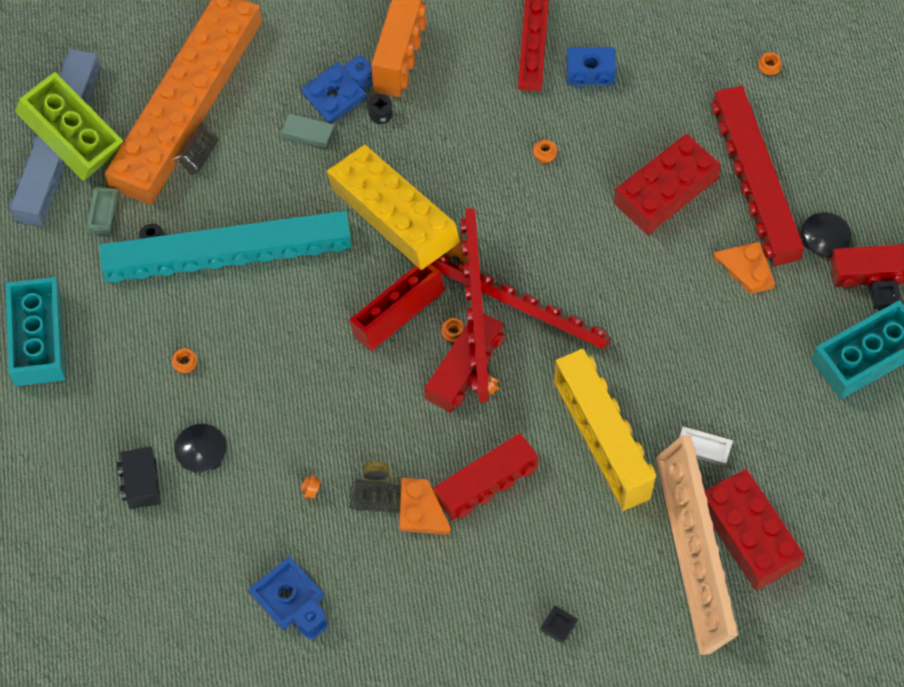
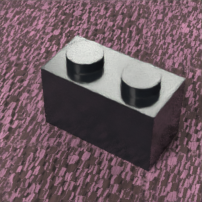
[117,446,161,509]

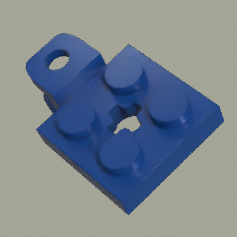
[300,56,373,124]
[248,556,327,640]

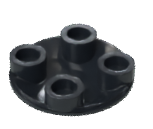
[801,212,851,258]
[174,424,226,472]

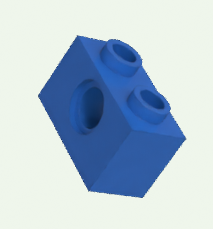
[566,47,616,86]

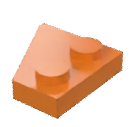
[713,242,775,294]
[399,478,451,535]

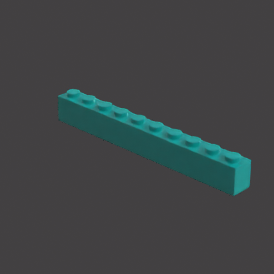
[99,211,352,283]

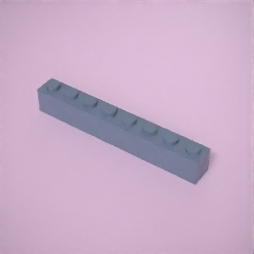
[9,49,101,227]

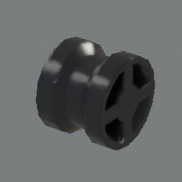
[368,94,393,124]

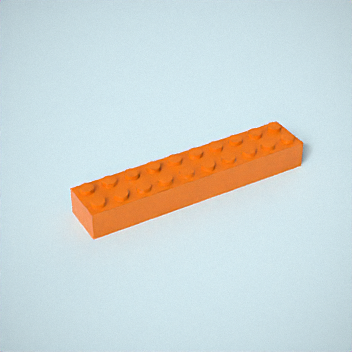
[105,0,262,206]

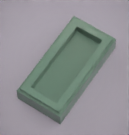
[281,113,335,148]
[86,187,119,235]

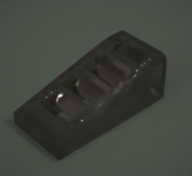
[173,123,219,175]
[349,479,401,513]

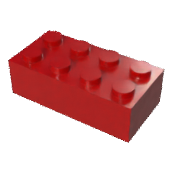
[614,133,721,235]
[704,468,805,591]

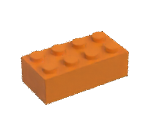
[371,0,427,97]

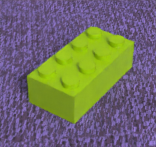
[15,72,123,181]

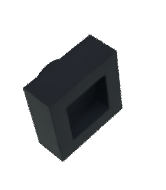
[870,281,900,309]
[541,606,578,644]

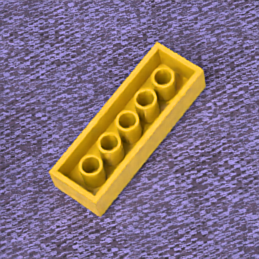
[326,144,460,270]
[554,348,656,511]

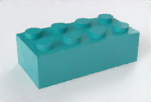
[5,277,66,386]
[811,300,904,400]

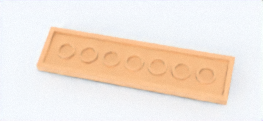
[656,435,738,655]

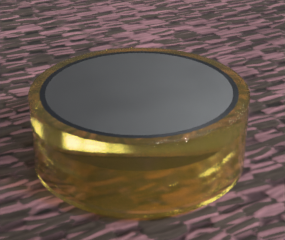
[363,461,390,481]

